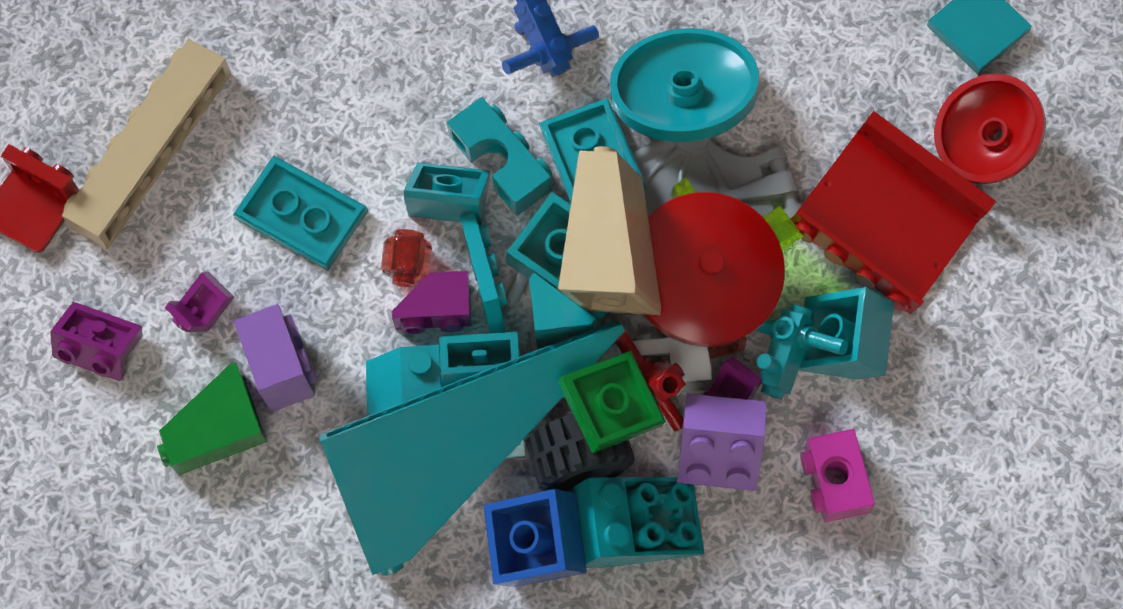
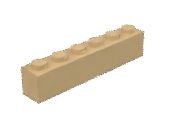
[61,38,231,250]

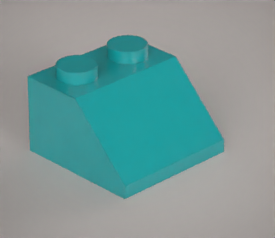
[799,287,894,379]
[366,345,442,416]

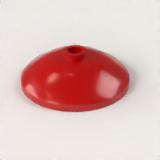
[934,74,1046,184]

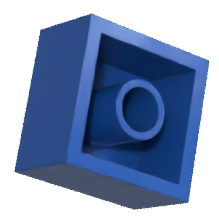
[484,489,587,587]

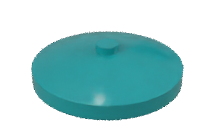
[610,28,759,142]

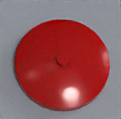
[644,192,785,347]

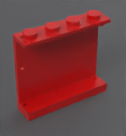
[788,110,996,315]

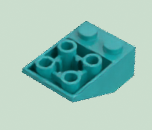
[439,332,526,459]
[567,477,705,568]

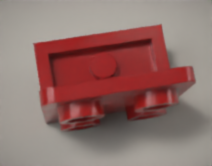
[0,144,79,253]

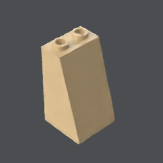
[558,146,661,315]

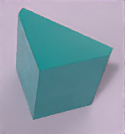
[404,162,490,225]
[529,273,596,350]

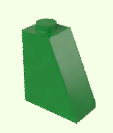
[157,362,267,475]

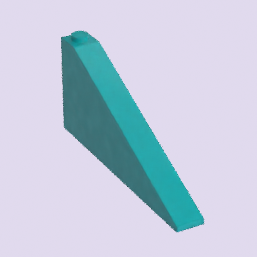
[319,320,624,576]

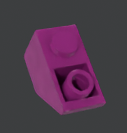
[392,271,472,334]

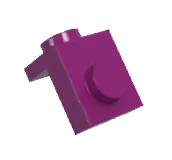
[165,272,235,332]
[703,356,763,400]

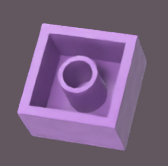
[233,304,317,412]
[677,393,766,491]

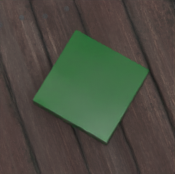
[558,351,666,454]

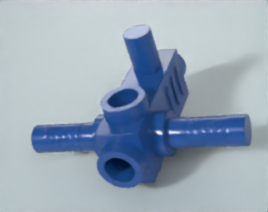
[502,0,599,78]

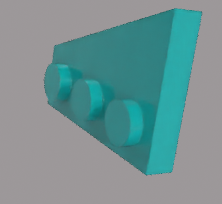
[460,212,507,333]

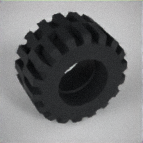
[526,414,635,492]

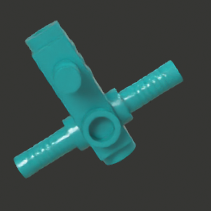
[755,304,848,400]

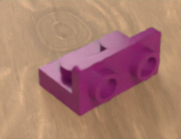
[50,301,143,381]

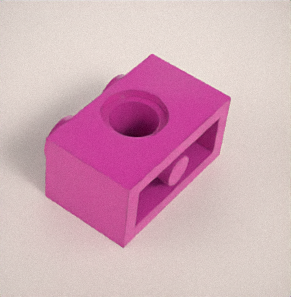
[800,429,875,523]

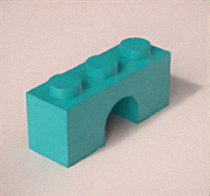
[447,97,553,217]

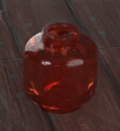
[381,229,432,287]

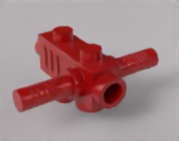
[615,329,687,432]

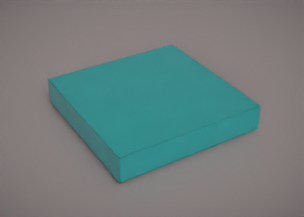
[927,0,1032,75]

